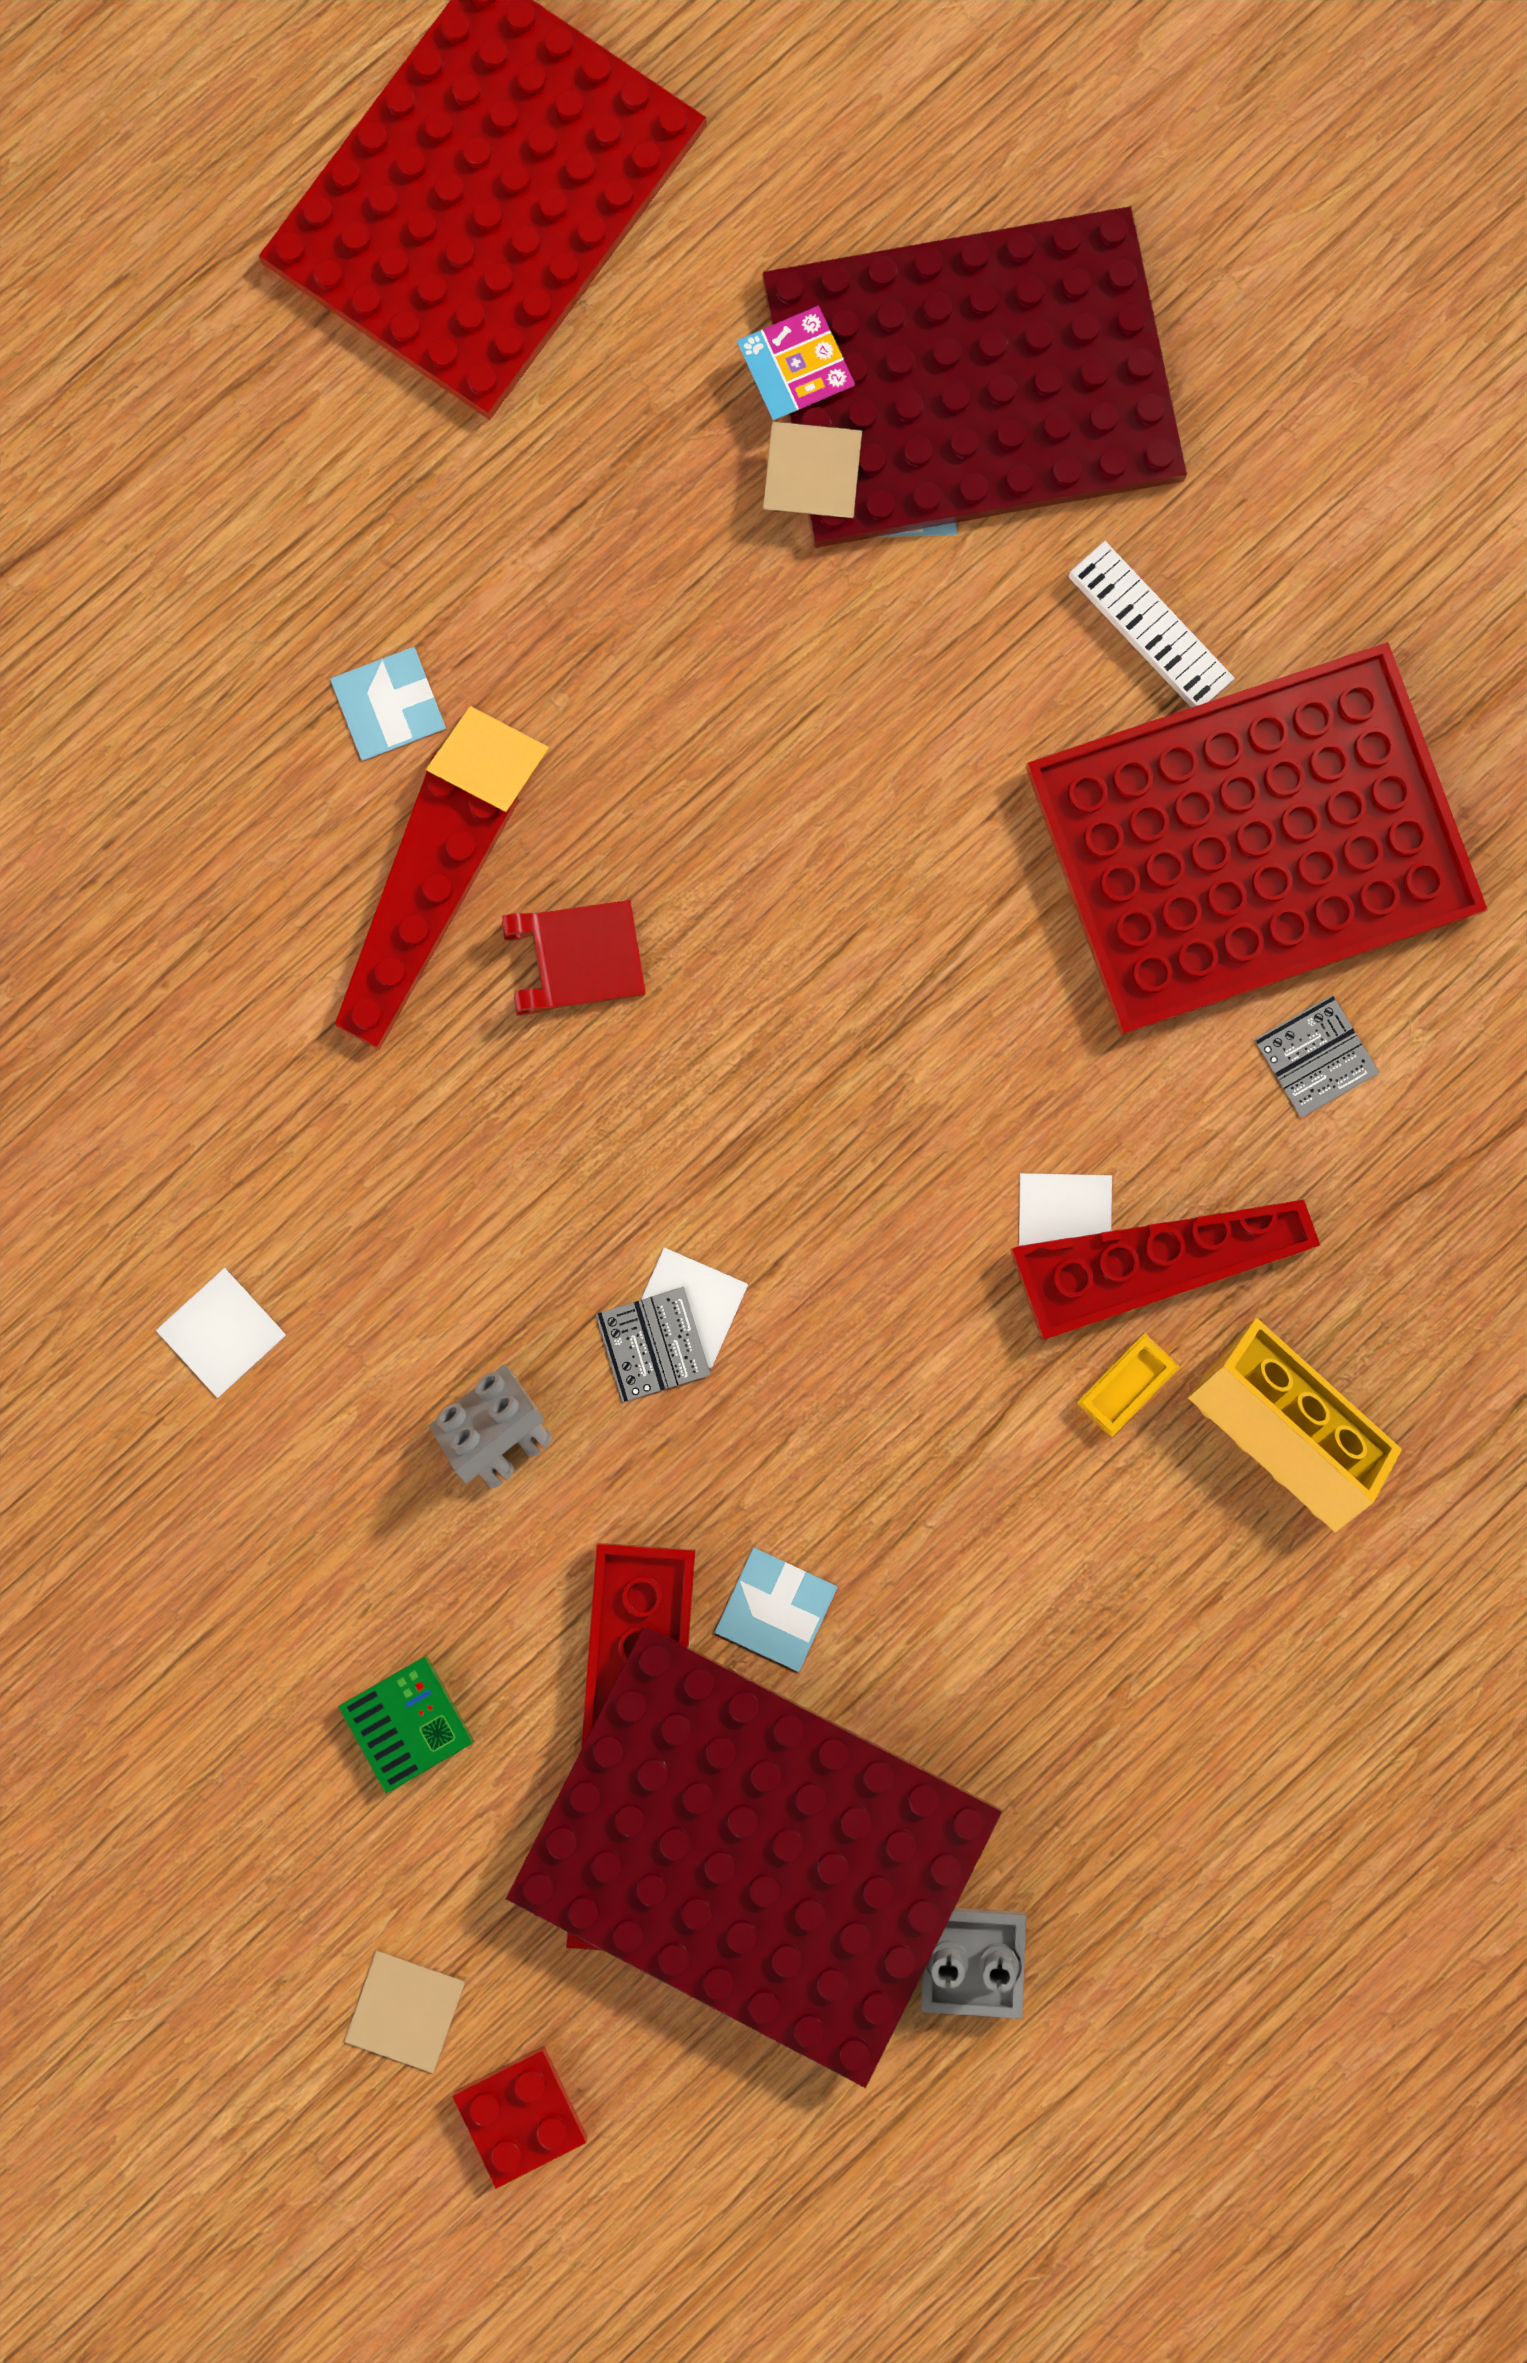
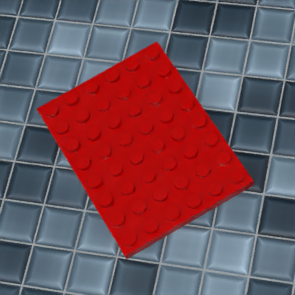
[259,0,707,420]
[1025,642,1488,1036]

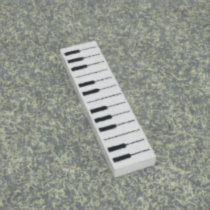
[1068,541,1235,708]

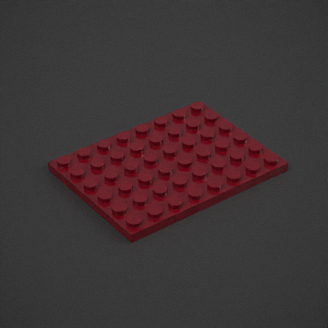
[762,206,1187,548]
[506,1625,1002,2088]

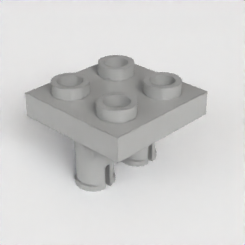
[429,1364,552,1488]
[921,1907,1026,2019]

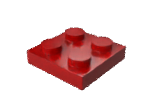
[452,2046,588,2189]

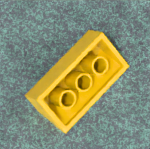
[1188,1317,1402,1533]

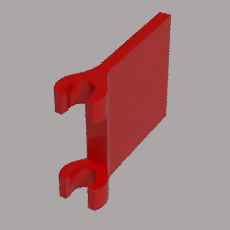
[502,900,646,1016]

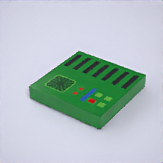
[338,1655,475,1794]

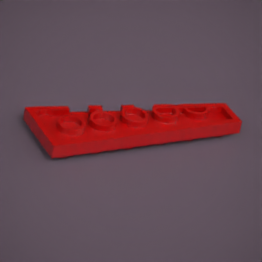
[335,753,519,1050]
[1010,1199,1321,1340]

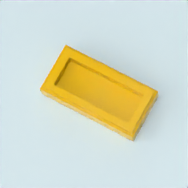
[1075,1333,1180,1437]

